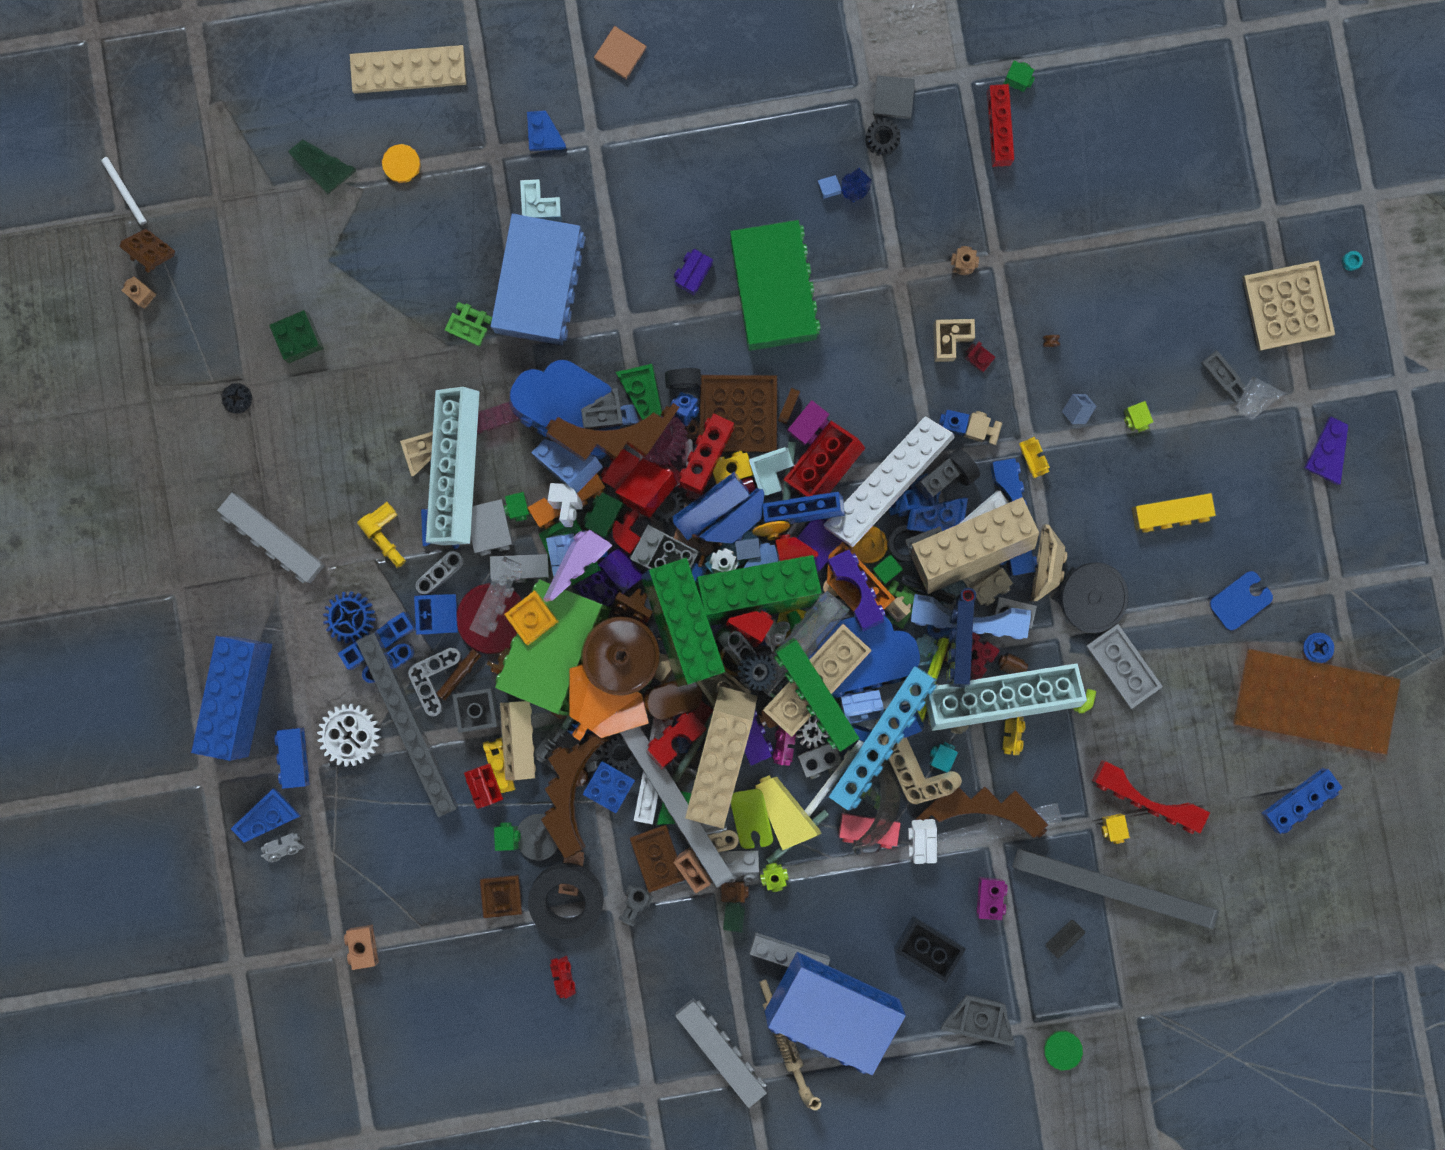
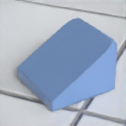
[817,175,842,199]
[620,405,639,427]

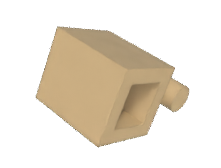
[964,411,1002,445]

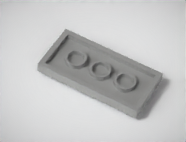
[1086,624,1163,709]

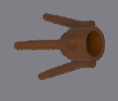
[692,534,722,567]

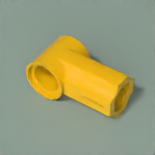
[357,502,398,539]

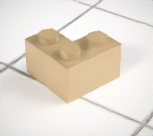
[933,319,975,362]

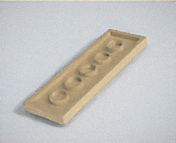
[350,45,467,94]
[763,624,872,737]

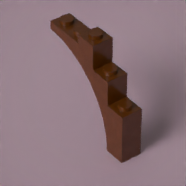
[541,733,608,859]

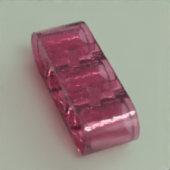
[477,402,520,434]

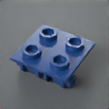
[583,761,635,813]

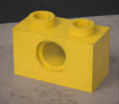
[713,451,754,485]

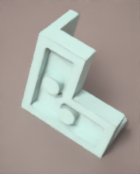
[520,179,562,222]
[749,447,794,497]

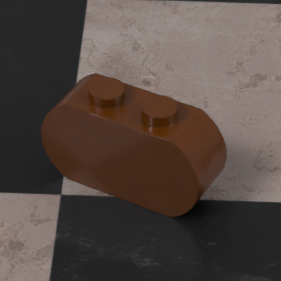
[643,680,702,722]

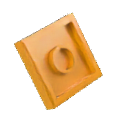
[504,590,558,645]

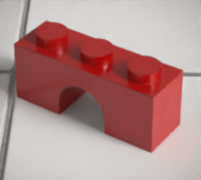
[646,711,707,770]

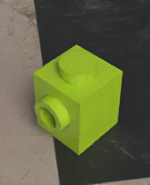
[1123,401,1153,432]

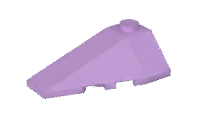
[543,530,612,602]

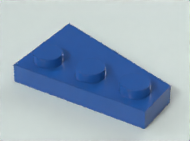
[907,497,968,532]

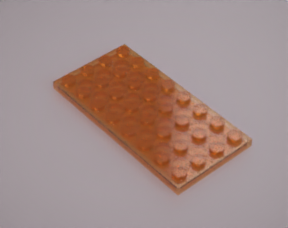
[1233,649,1401,755]

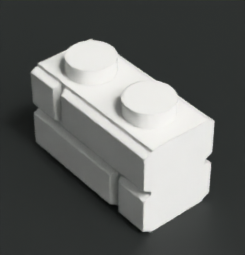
[908,819,937,864]

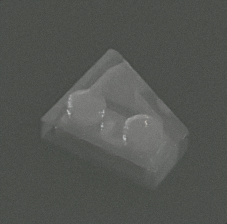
[1234,376,1284,420]

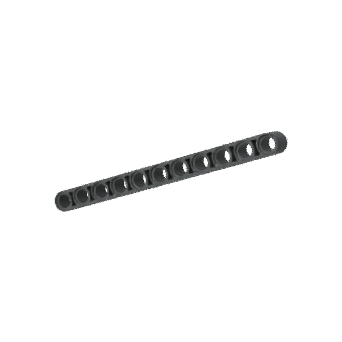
[1012,848,1220,929]

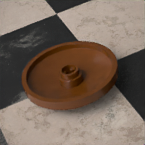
[581,617,660,695]

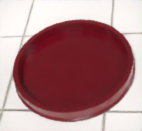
[457,583,522,654]

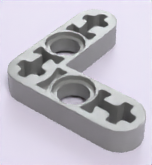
[408,648,462,716]

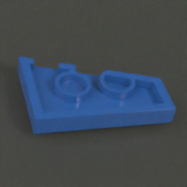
[231,788,301,843]

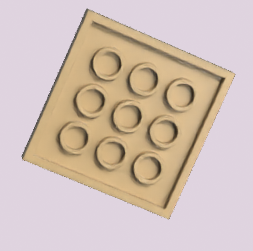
[1242,261,1335,351]

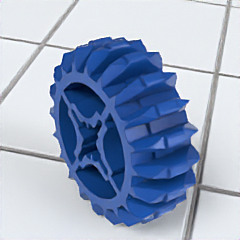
[323,591,376,643]

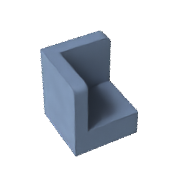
[1062,394,1097,424]
[735,538,761,564]

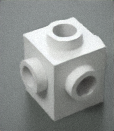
[709,548,739,573]

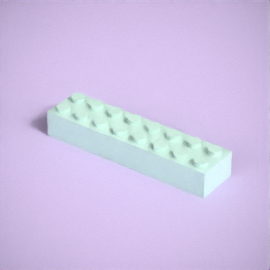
[426,387,479,545]
[925,664,1087,731]

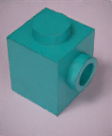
[929,742,958,772]

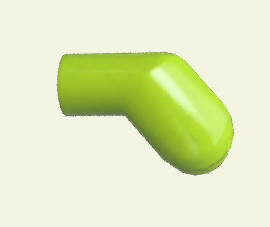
[1073,689,1096,714]

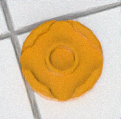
[382,144,421,183]
[849,526,888,564]

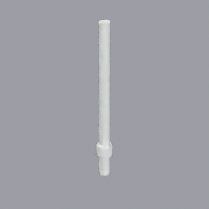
[804,740,864,817]

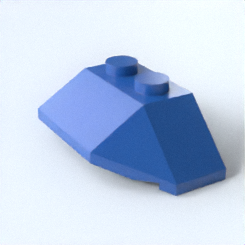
[699,488,764,544]

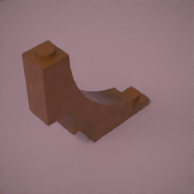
[545,403,679,462]
[915,787,1048,838]

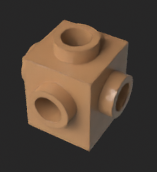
[951,246,979,275]

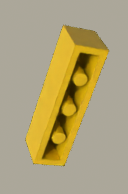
[1132,493,1216,533]

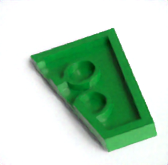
[615,364,663,420]

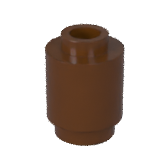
[998,652,1028,674]

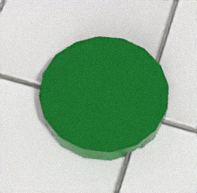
[1043,1030,1083,1071]

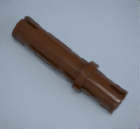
[436,648,482,701]

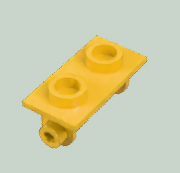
[1019,437,1050,478]
[1002,717,1025,755]

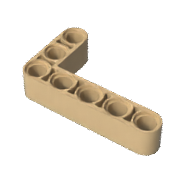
[874,718,962,804]

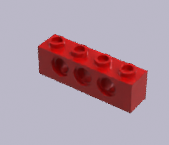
[986,84,1014,167]
[678,413,734,495]

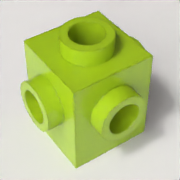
[760,863,789,892]

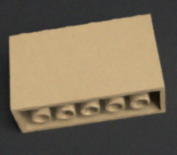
[912,497,1039,594]
[685,686,757,829]

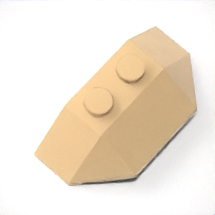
[1030,524,1067,601]

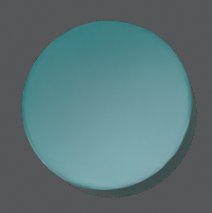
[1342,251,1363,271]

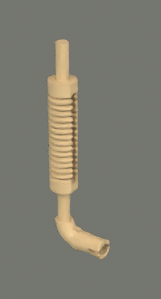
[759,980,821,1110]

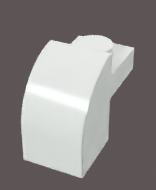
[548,483,583,527]

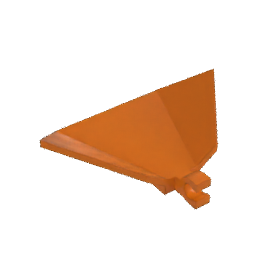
[569,665,649,741]

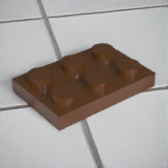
[630,825,685,893]

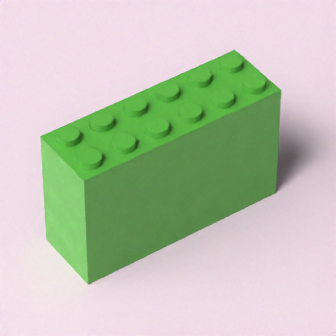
[495,579,612,716]

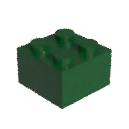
[269,310,324,364]
[583,492,625,540]

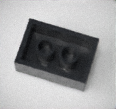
[894,915,966,983]

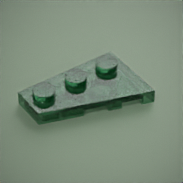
[288,139,356,195]

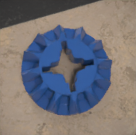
[1302,633,1334,663]

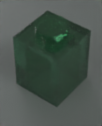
[723,902,745,932]

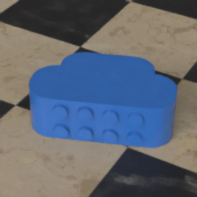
[509,360,620,460]
[807,616,920,698]

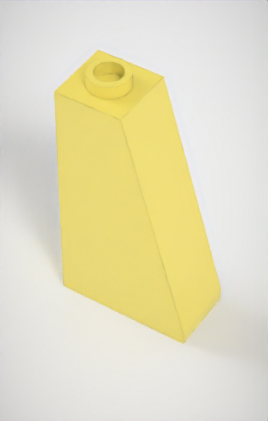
[755,775,821,850]

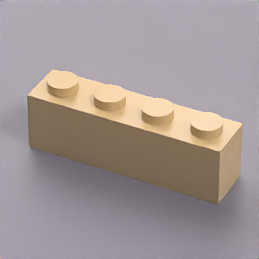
[500,701,536,780]

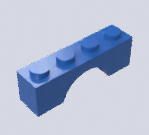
[338,612,416,670]

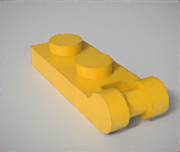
[483,737,516,793]

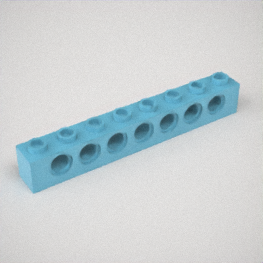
[829,666,937,810]

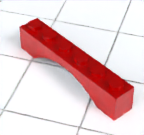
[1092,760,1210,834]

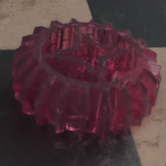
[645,415,688,465]

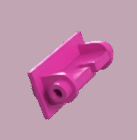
[773,726,796,766]

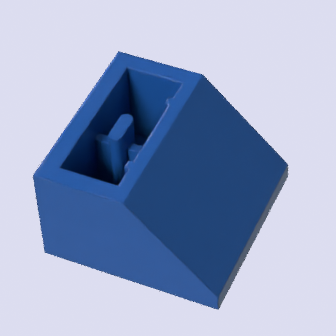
[414,594,458,635]

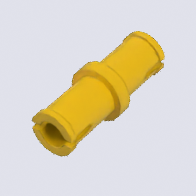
[372,532,406,568]

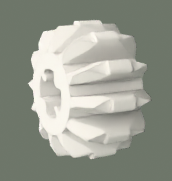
[796,716,828,748]

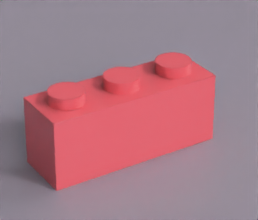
[838,813,900,849]

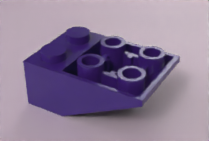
[574,547,643,607]

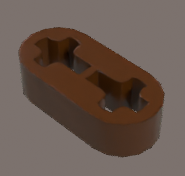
[778,388,800,424]

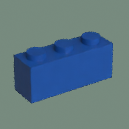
[275,728,310,789]

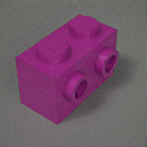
[787,400,830,446]
[976,877,1008,920]

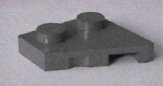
[581,388,623,429]

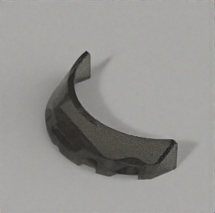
[851,740,901,849]

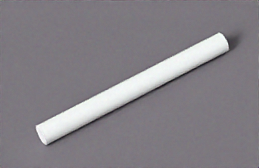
[101,157,147,225]

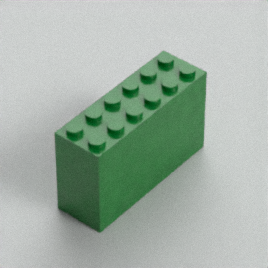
[730,220,821,351]
[695,555,822,626]
[641,557,725,687]

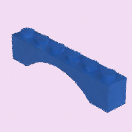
[990,458,1038,576]

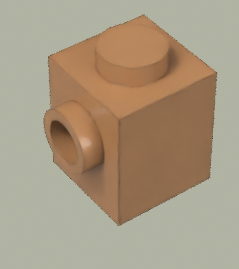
[121,276,157,309]

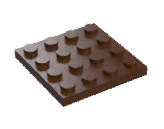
[700,375,777,452]

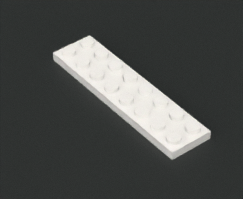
[824,416,955,548]

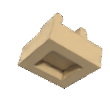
[885,596,911,622]

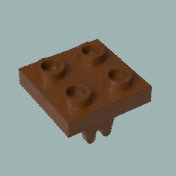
[119,228,175,273]
[611,589,653,626]
[480,875,523,918]

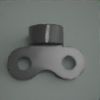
[585,746,605,773]

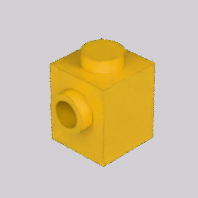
[1101,813,1130,844]

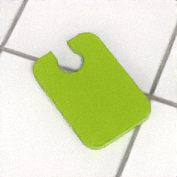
[731,789,773,849]

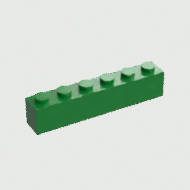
[774,638,860,751]

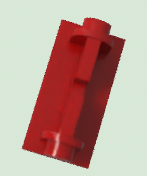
[550,955,576,999]

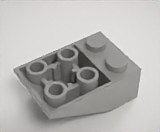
[630,525,699,569]

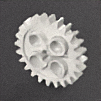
[317,704,381,766]

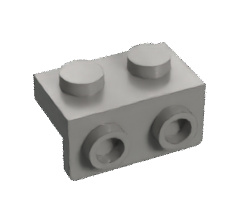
[720,851,759,883]

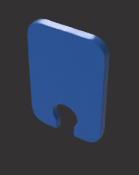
[1209,571,1273,630]

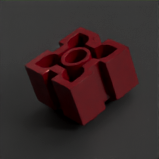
[944,632,1000,680]

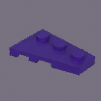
[1304,417,1348,485]

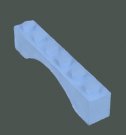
[911,594,1031,639]

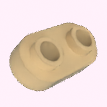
[708,830,738,853]

